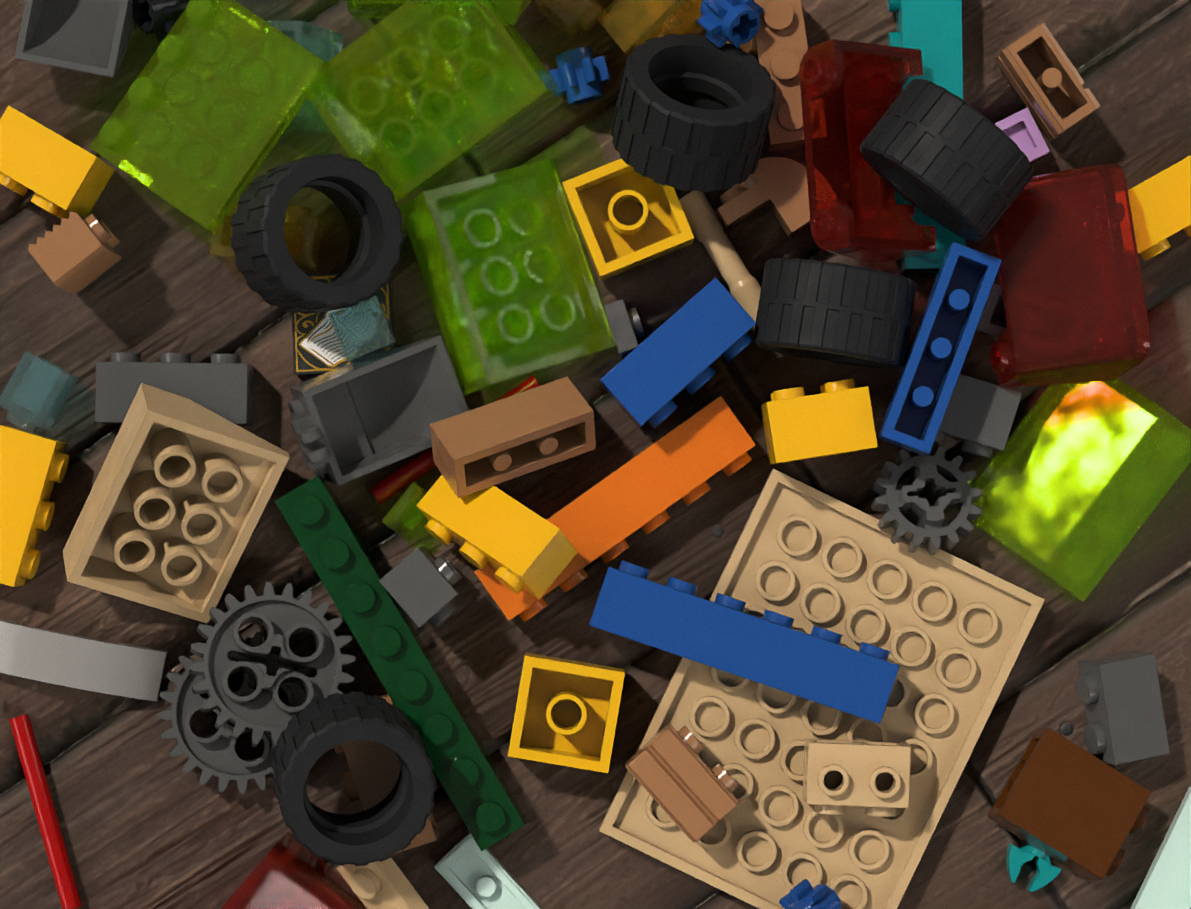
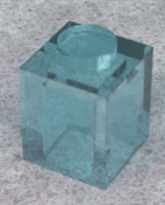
[329,295,398,363]
[0,351,79,433]

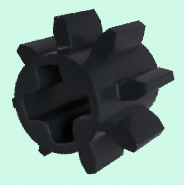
[132,0,195,42]

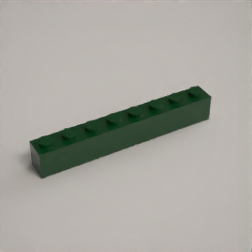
[275,475,527,851]

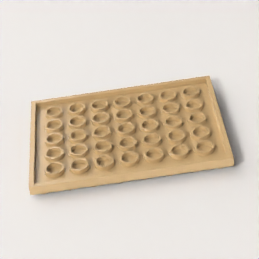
[599,469,1045,909]

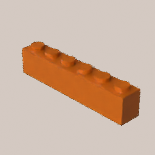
[474,396,756,622]

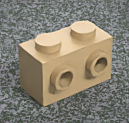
[803,738,911,817]

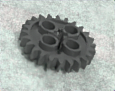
[188,581,356,748]
[157,630,311,794]

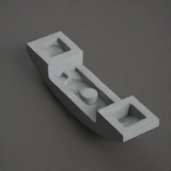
[0,619,168,702]

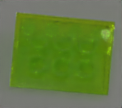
[89,0,330,233]
[298,0,559,205]
[400,158,616,396]
[954,352,1191,602]

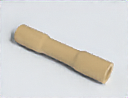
[679,191,761,330]

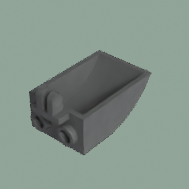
[14,0,135,78]
[288,335,469,486]

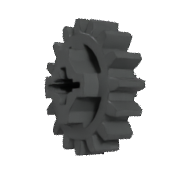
[871,446,983,555]

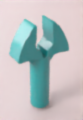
[1006,843,1061,892]

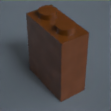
[987,727,1152,881]

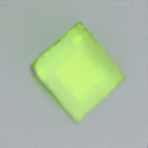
[382,481,428,540]

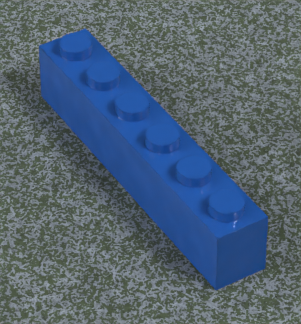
[589,560,899,724]

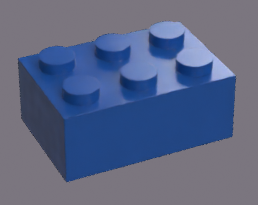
[600,277,756,429]

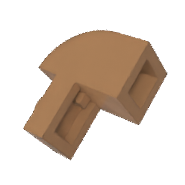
[715,157,835,238]

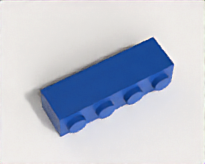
[876,242,1002,456]

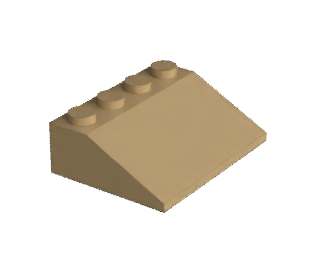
[62,383,290,624]

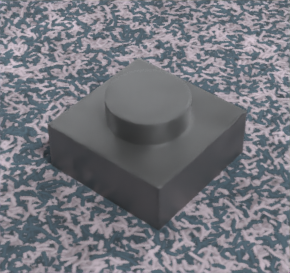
[604,299,645,356]

